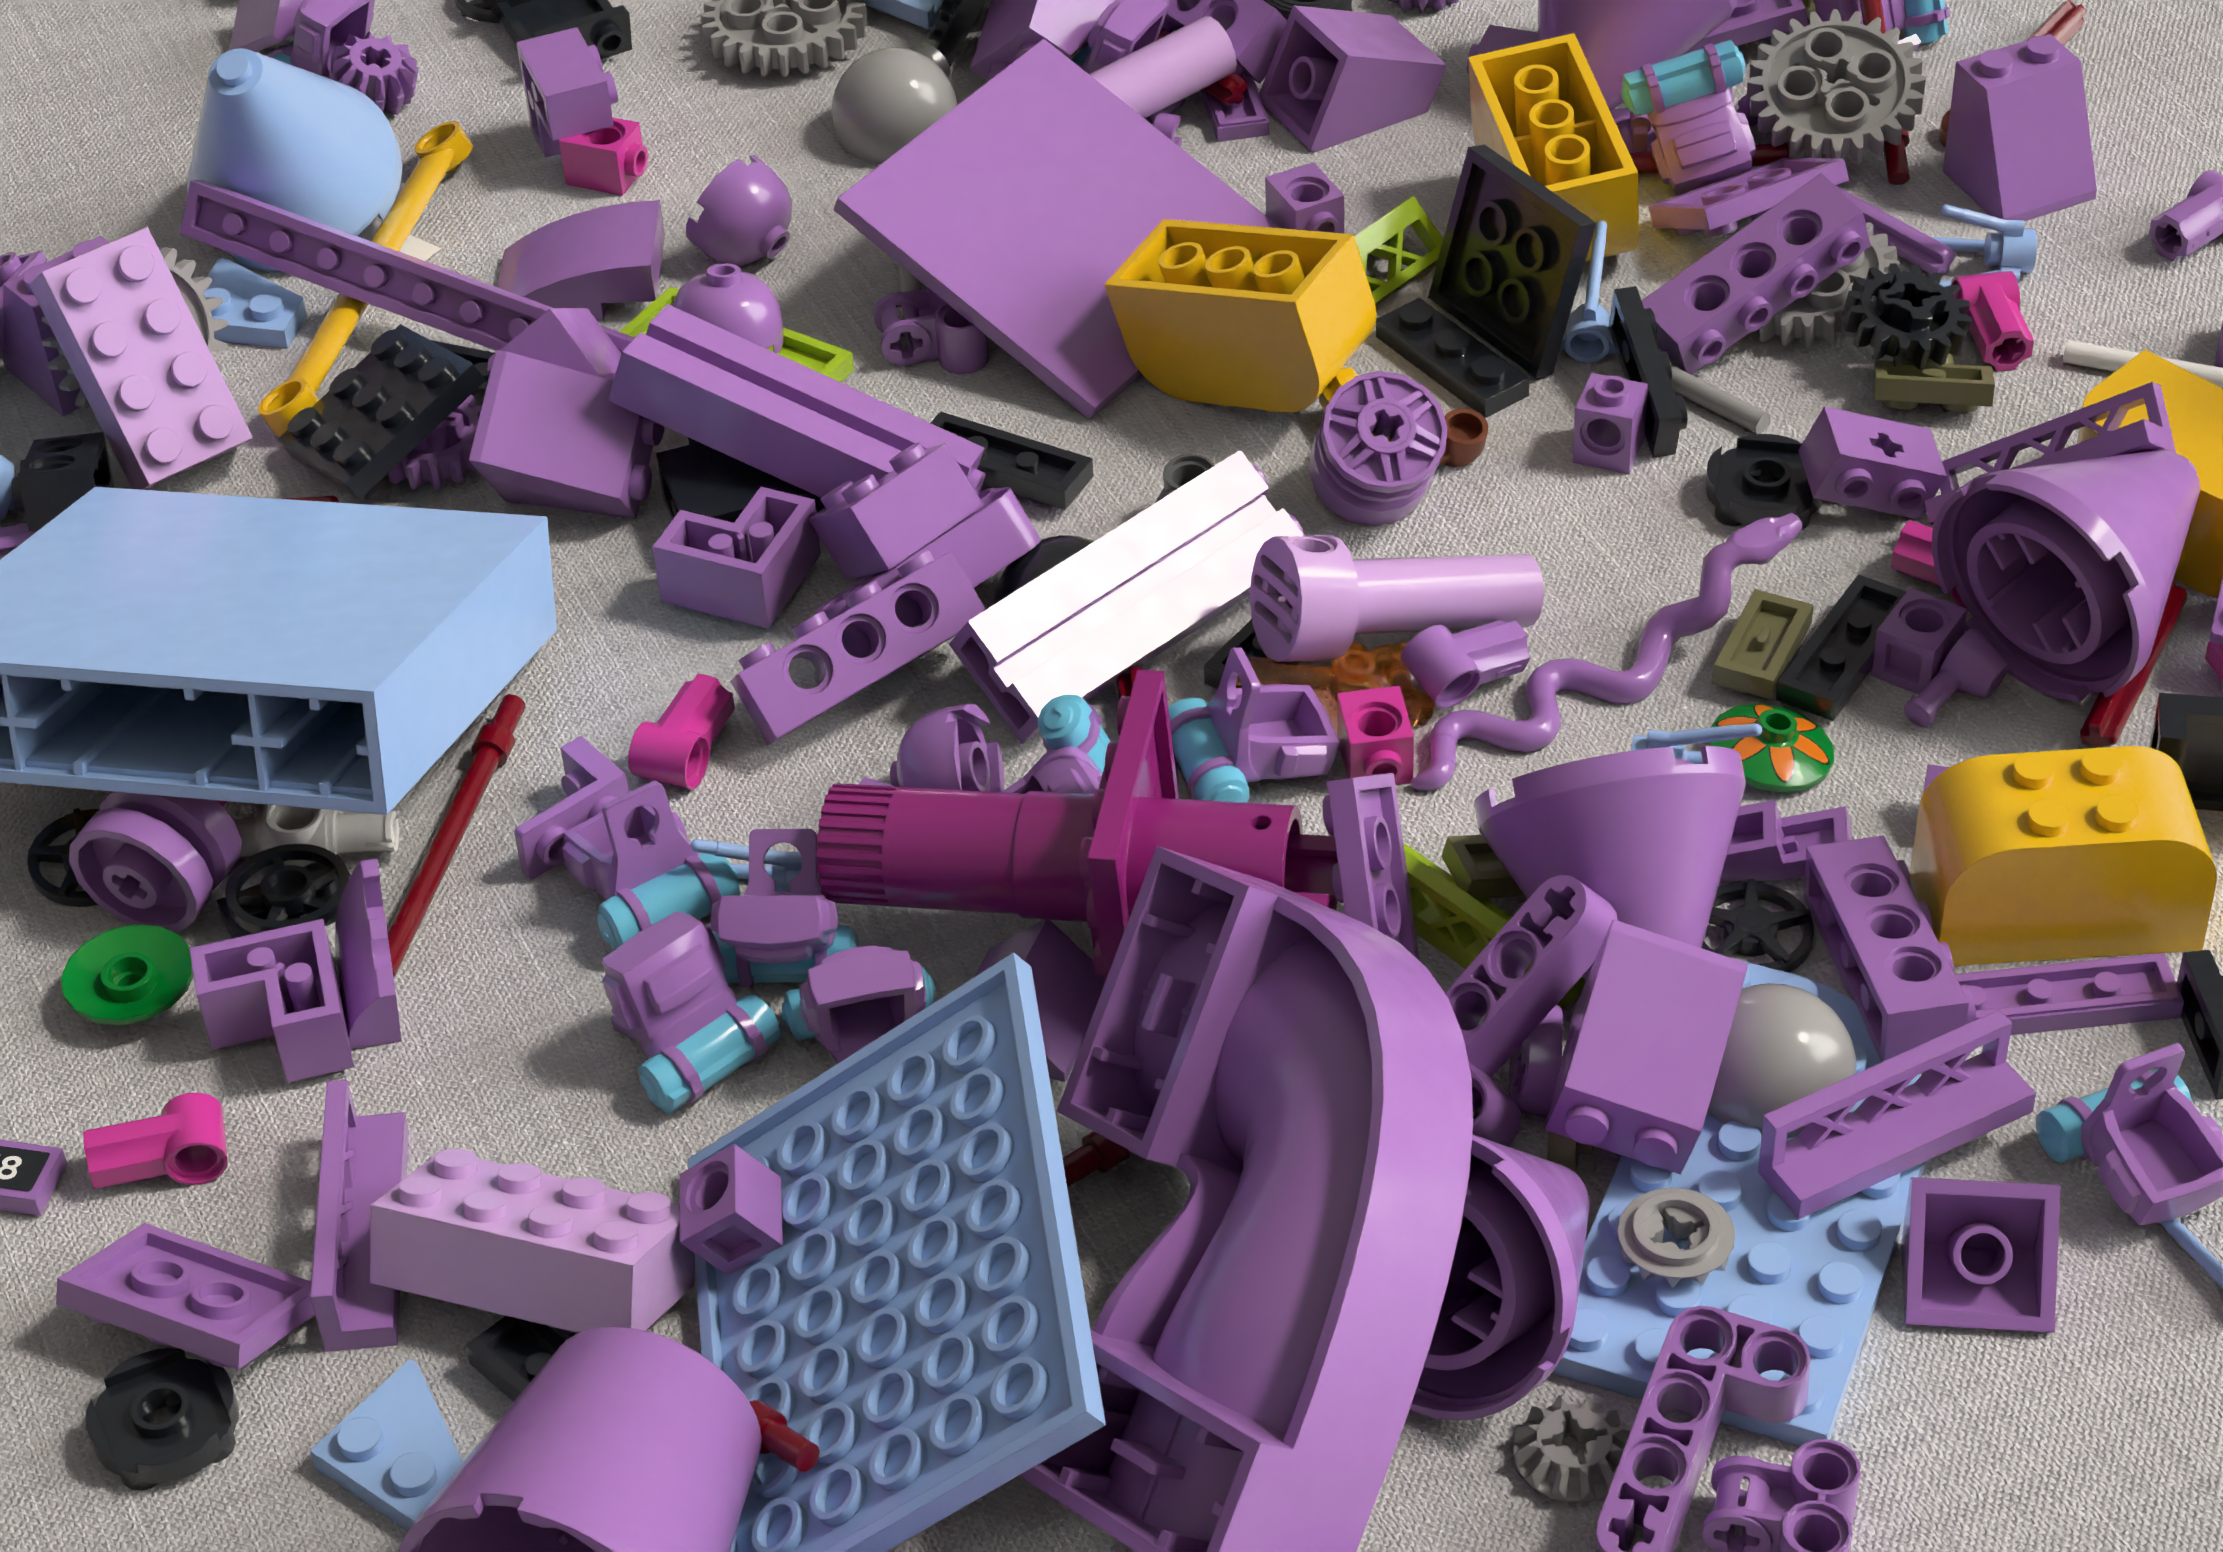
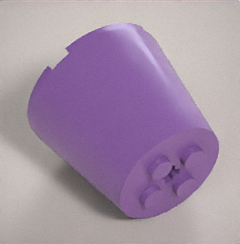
[398,1327,761,1552]

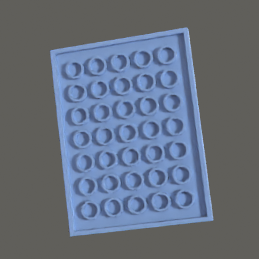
[687,953,1106,1552]

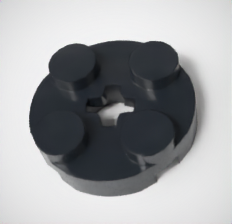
[1706,434,1824,530]
[85,1348,239,1491]

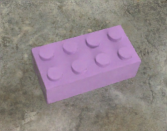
[29,227,253,490]
[370,1149,695,1333]

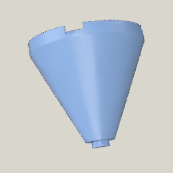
[187,48,402,272]

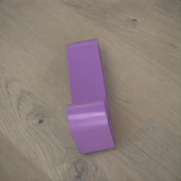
[814,487,1041,658]
[1445,875,1618,1146]
[1596,1305,1810,1552]

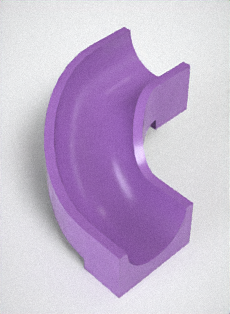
[1019,846,1473,1552]

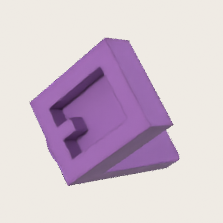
[514,736,629,879]

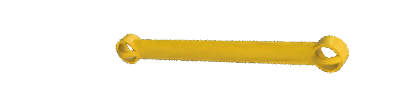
[258,121,473,437]

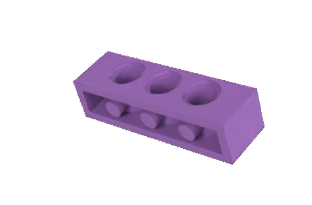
[1162,0,1287,84]
[1642,173,1871,374]
[730,550,986,745]
[1804,835,1976,1062]

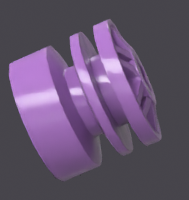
[1308,371,1448,526]

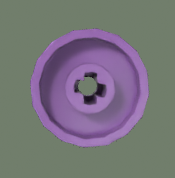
[69,791,242,932]

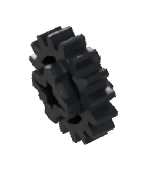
[1842,263,1972,370]

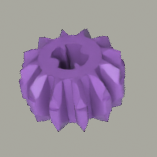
[329,31,418,115]

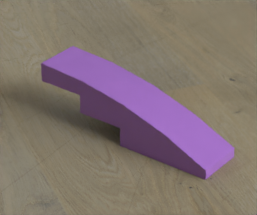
[1719,800,1853,883]

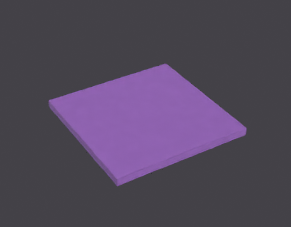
[834,39,1281,420]

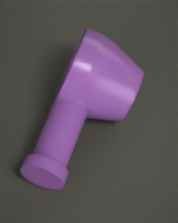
[1904,628,2009,727]

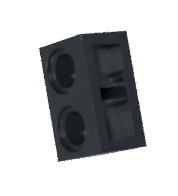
[11,432,114,531]

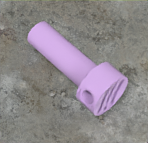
[1089,16,1237,119]
[1250,535,1544,662]

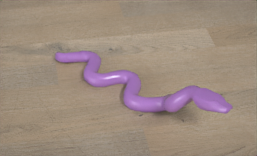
[1411,513,1802,791]

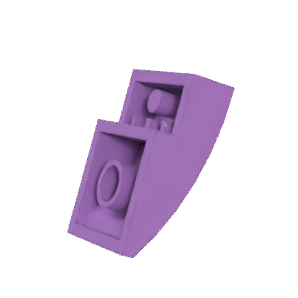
[498,200,665,321]

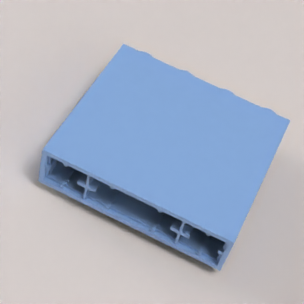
[0,487,557,815]

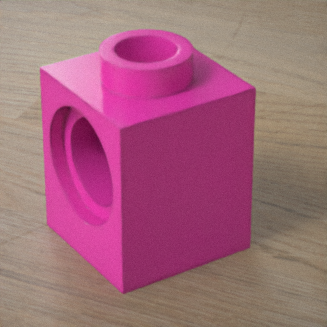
[559,118,648,196]
[1337,686,1414,785]

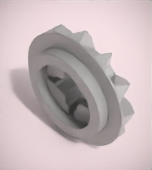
[1617,1188,1735,1289]
[1513,1395,1631,1502]

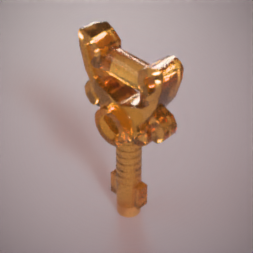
[1236,642,1435,727]

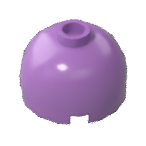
[686,155,792,266]
[672,263,783,353]
[890,704,1005,792]

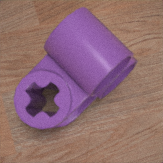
[873,286,989,374]
[1702,1439,1861,1552]

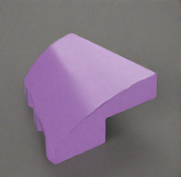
[334,859,402,1049]

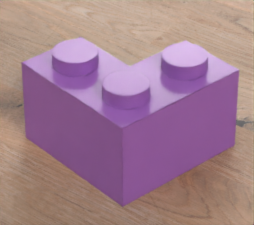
[516,27,618,158]
[808,442,984,580]
[652,487,821,629]
[189,919,354,1082]

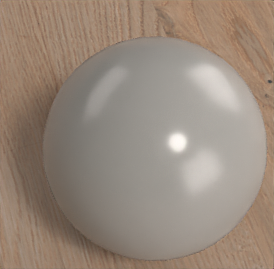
[831,48,957,164]
[1707,983,1856,1138]

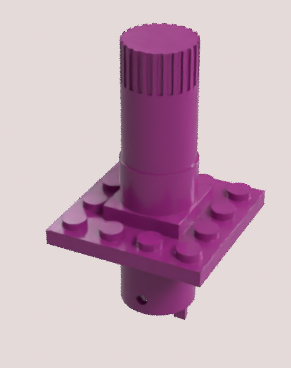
[816,670,1338,990]

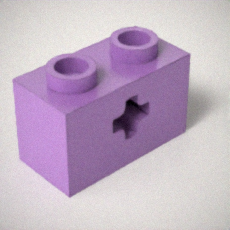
[1798,406,1947,520]

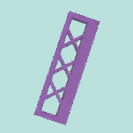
[1924,382,2176,525]
[1758,1009,2036,1219]
[310,1080,409,1352]

